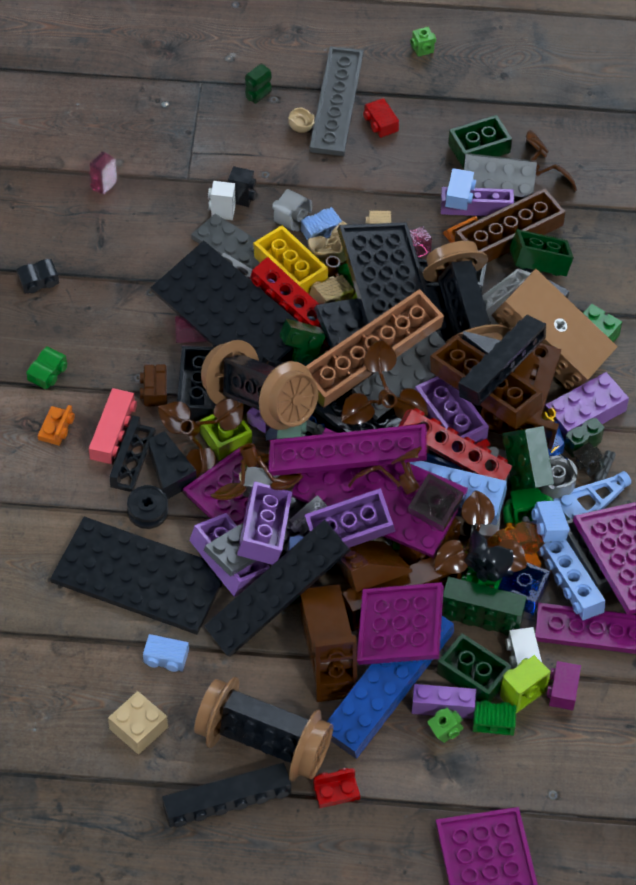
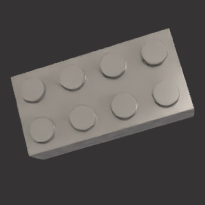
[464,153,537,197]

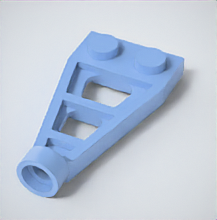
[553,471,631,520]

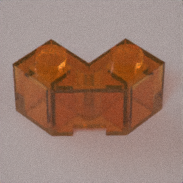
[487,522,545,555]

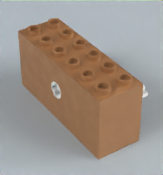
[491,269,618,391]

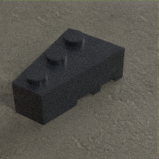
[148,431,196,499]

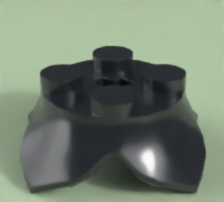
[464,530,514,582]

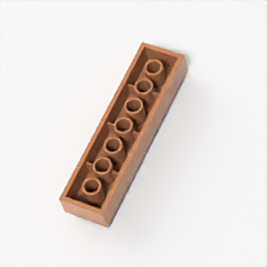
[306,289,444,408]

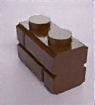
[140,364,167,406]

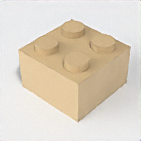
[108,691,168,755]

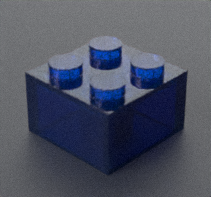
[498,562,550,615]

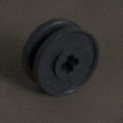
[127,485,168,529]

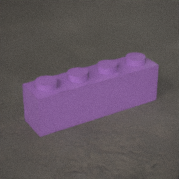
[441,187,514,216]

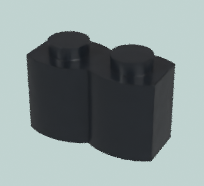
[17,259,59,294]

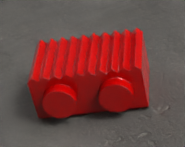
[363,98,399,138]

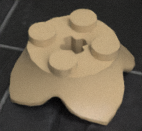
[308,221,348,264]

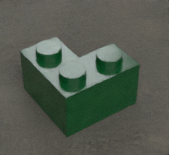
[279,319,326,366]

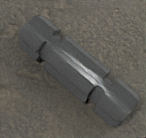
[594,450,616,482]

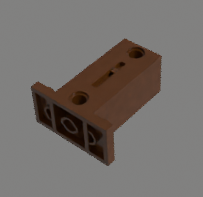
[481,343,562,449]
[300,584,357,702]

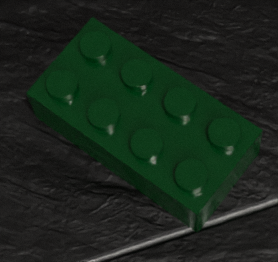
[442,577,527,636]

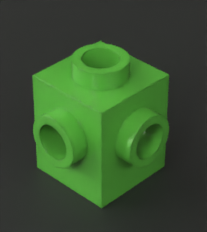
[410,27,436,57]
[427,708,464,743]

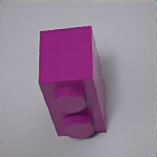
[546,661,581,710]

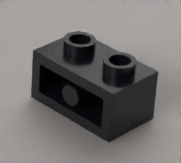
[228,166,256,207]

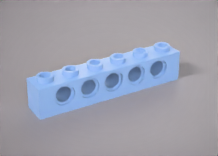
[527,520,605,620]

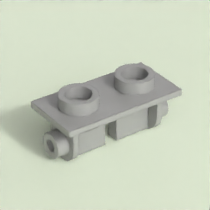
[289,495,328,535]

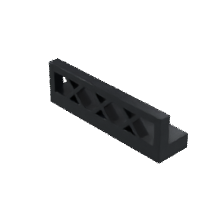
[109,415,155,492]

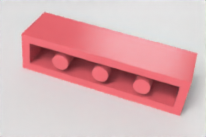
[89,388,137,464]

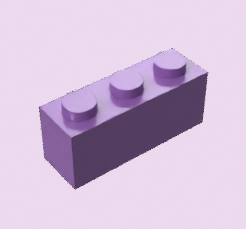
[412,684,476,719]

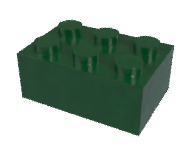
[448,115,512,168]
[510,229,574,277]
[502,426,554,491]
[437,633,512,702]

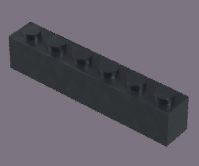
[458,315,546,407]
[162,762,291,828]

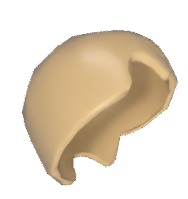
[288,107,315,133]

